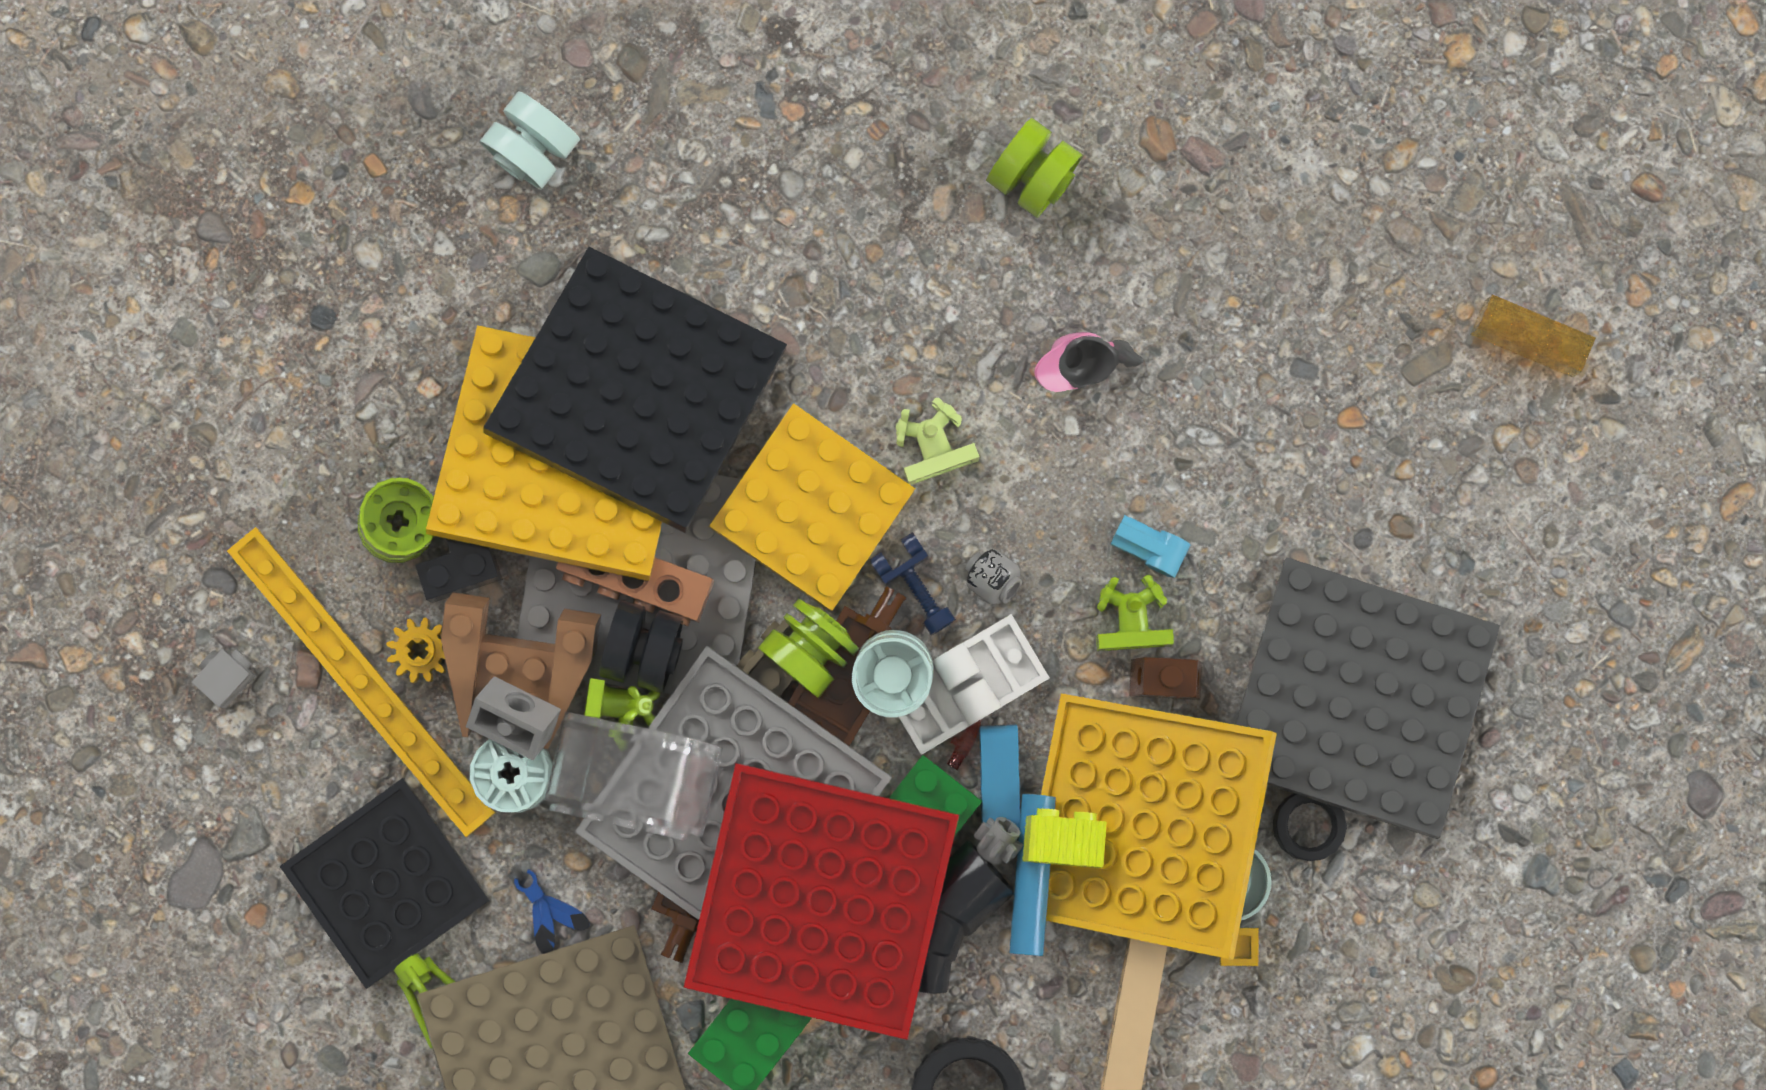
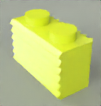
[1022,808,1107,868]

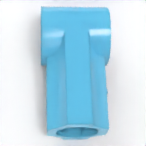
[1110,515,1191,578]

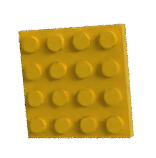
[708,403,916,612]

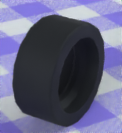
[1273,793,1347,861]

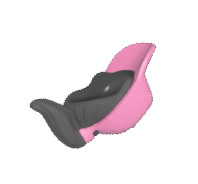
[1034,332,1144,392]

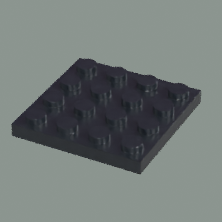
[279,778,491,989]

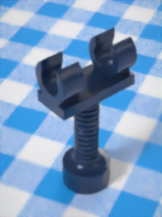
[869,532,956,636]

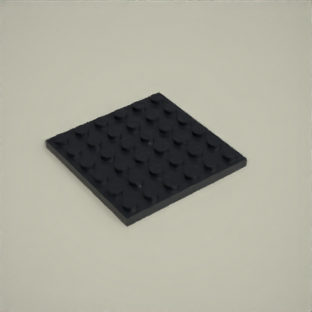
[483,247,787,533]

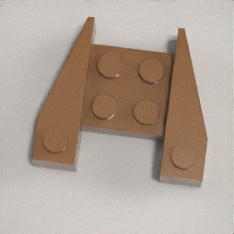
[441,592,601,749]

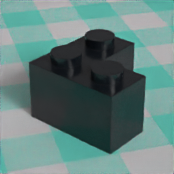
[415,538,503,603]

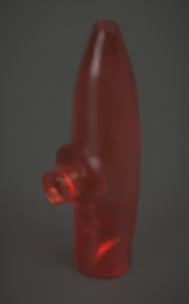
[947,719,982,771]

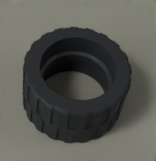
[911,1036,1026,1090]

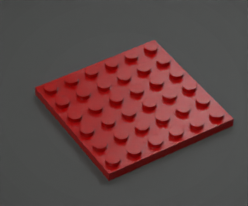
[683,763,959,1040]

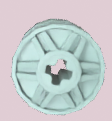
[470,739,554,813]

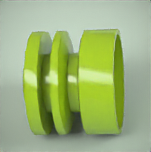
[358,478,434,563]
[758,599,859,699]

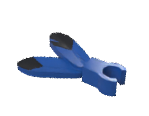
[514,869,590,954]

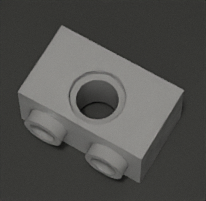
[466,676,561,760]

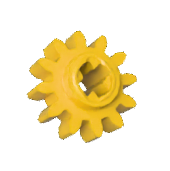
[386,617,446,684]

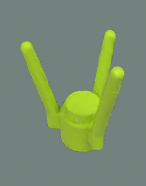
[393,953,455,1049]

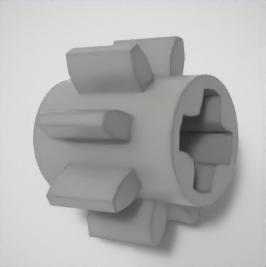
[974,817,1023,864]

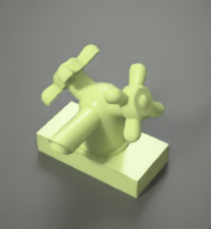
[896,398,979,485]

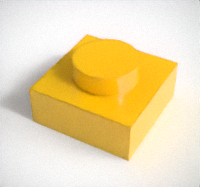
[1219,928,1259,966]

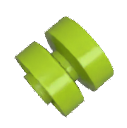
[986,118,1083,218]

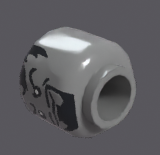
[965,549,1022,605]

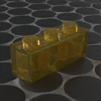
[1470,294,1596,377]

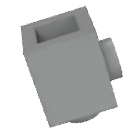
[192,649,256,709]

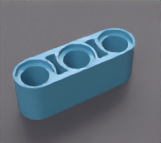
[979,725,1020,828]

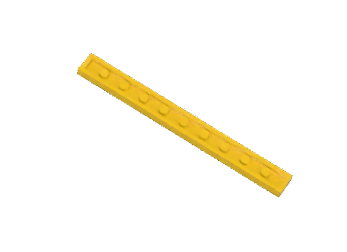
[227,527,496,837]

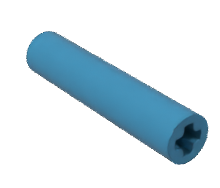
[1009,794,1056,956]

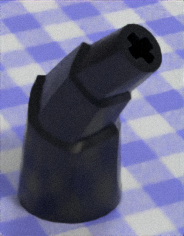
[919,840,1014,994]

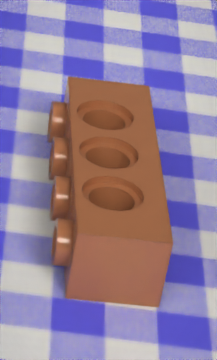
[556,557,715,626]

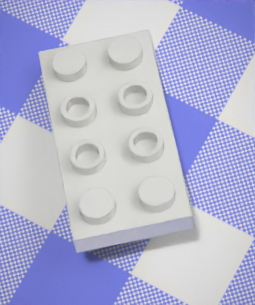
[899,614,1050,755]

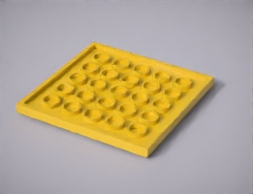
[426,325,662,581]
[1041,693,1277,960]

